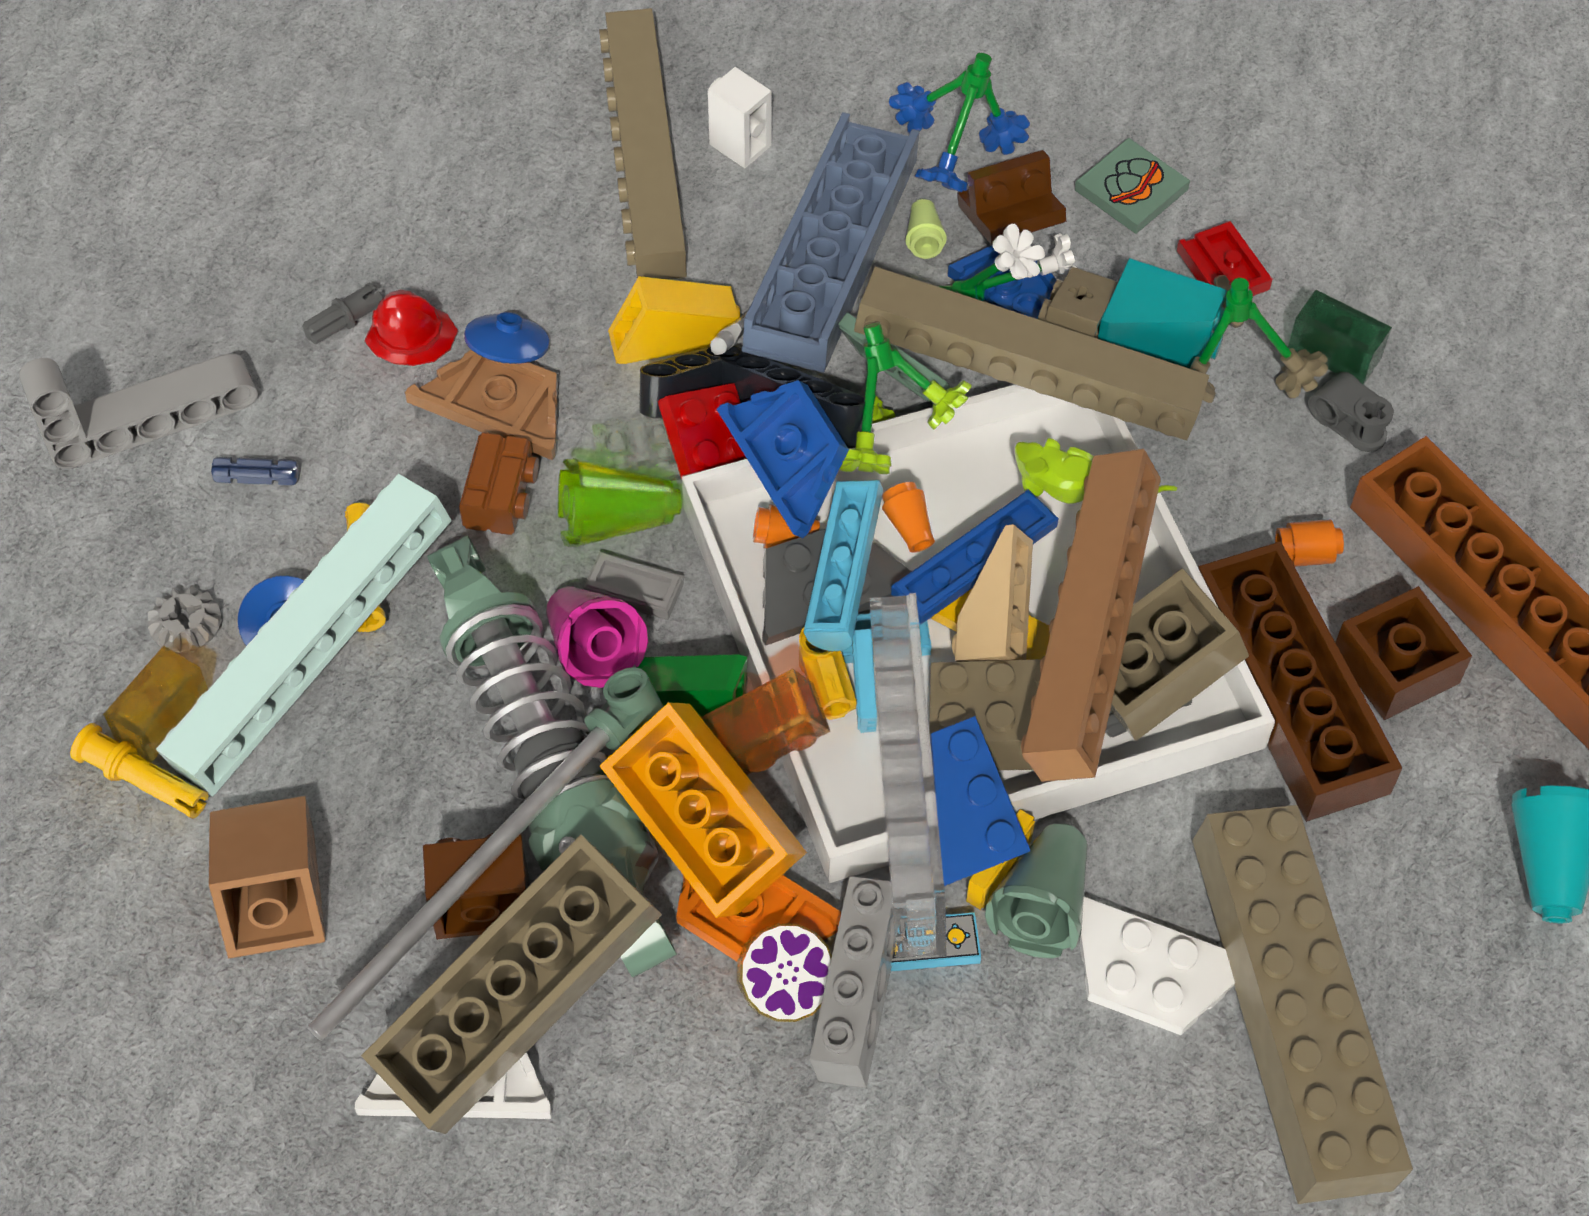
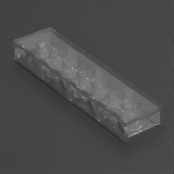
[869,593,947,958]

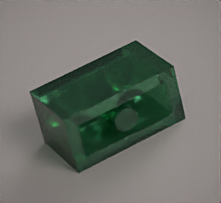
[1288,290,1392,385]

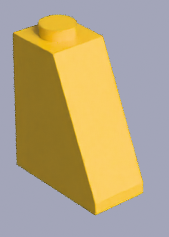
[608,276,740,364]

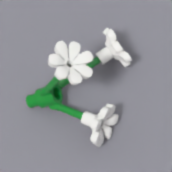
[940,224,1077,301]

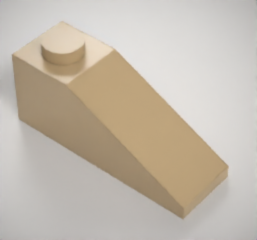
[952,524,1033,662]

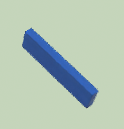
[891,489,1059,624]

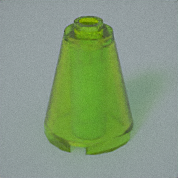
[558,458,682,547]

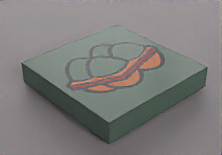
[1075,137,1190,234]

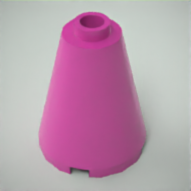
[546,587,648,688]

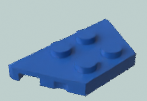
[717,380,849,538]

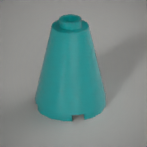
[1511,785,1589,924]

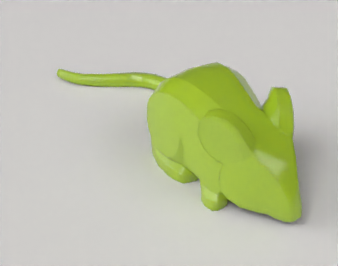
[1015,438,1177,504]

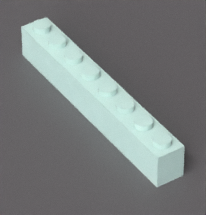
[156,474,452,797]

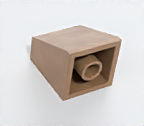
[209,796,325,959]

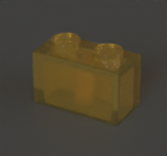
[103,645,208,763]

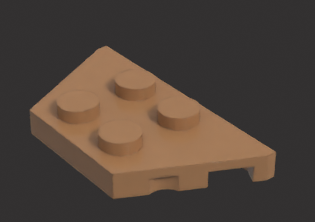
[405,350,558,460]

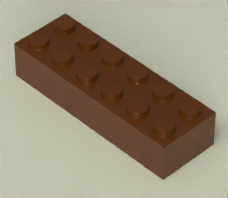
[1198,541,1403,822]

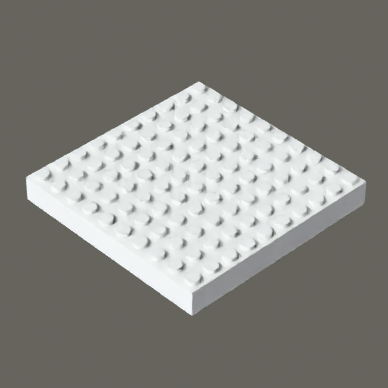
[682,385,1275,884]

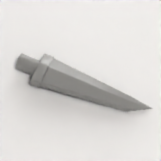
[710,312,747,355]

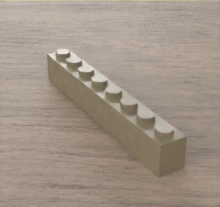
[599,8,687,279]
[854,266,1210,441]

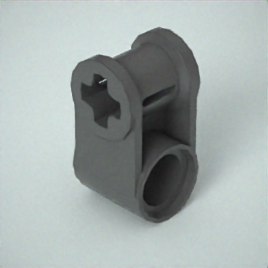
[1308,372,1394,452]

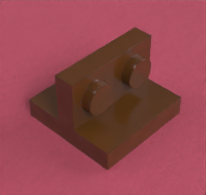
[957,150,1067,245]

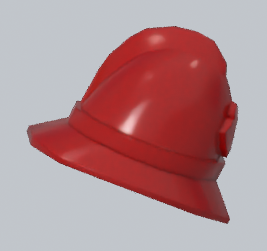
[364,289,458,366]

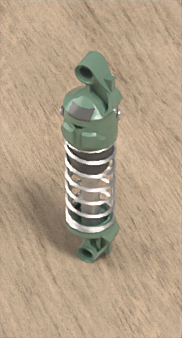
[427,535,677,978]

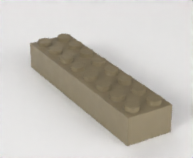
[1192,805,1413,1204]

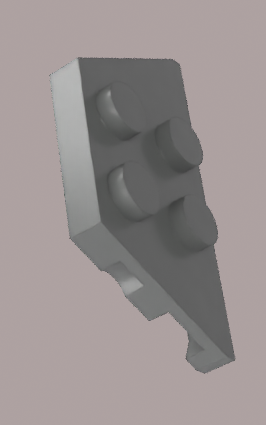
[762,529,912,646]

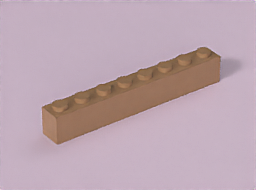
[1021,449,1161,782]

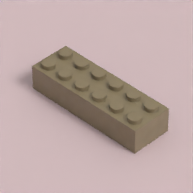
[361,835,662,1134]

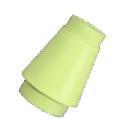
[906,199,947,259]

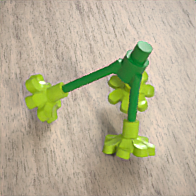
[839,323,972,475]

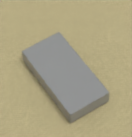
[584,552,684,620]

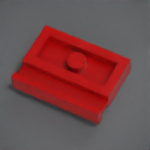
[1177,221,1273,296]

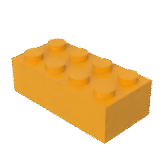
[600,702,807,918]

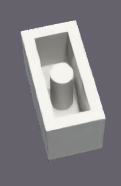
[708,67,772,169]

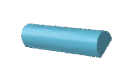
[803,480,883,651]

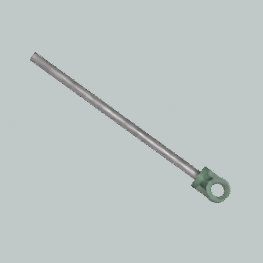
[308,667,664,1041]

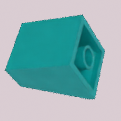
[1098,258,1227,368]

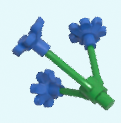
[889,53,1030,192]

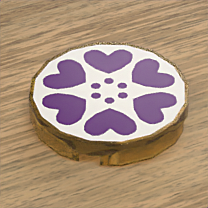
[736,923,832,1022]

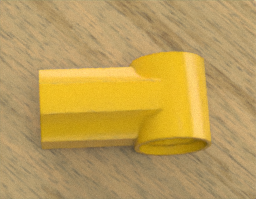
[799,628,857,720]

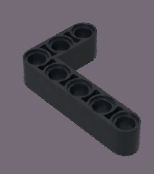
[639,346,865,448]

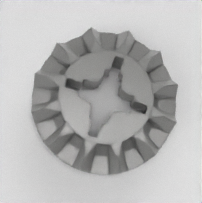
[147,585,221,652]

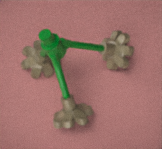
[1189,275,1328,403]

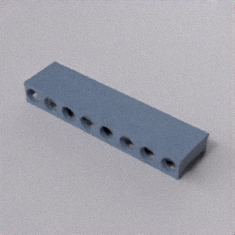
[742,112,920,373]

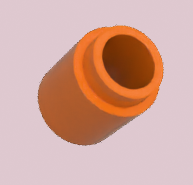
[1275,519,1344,567]

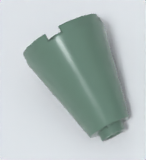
[985,824,1088,958]

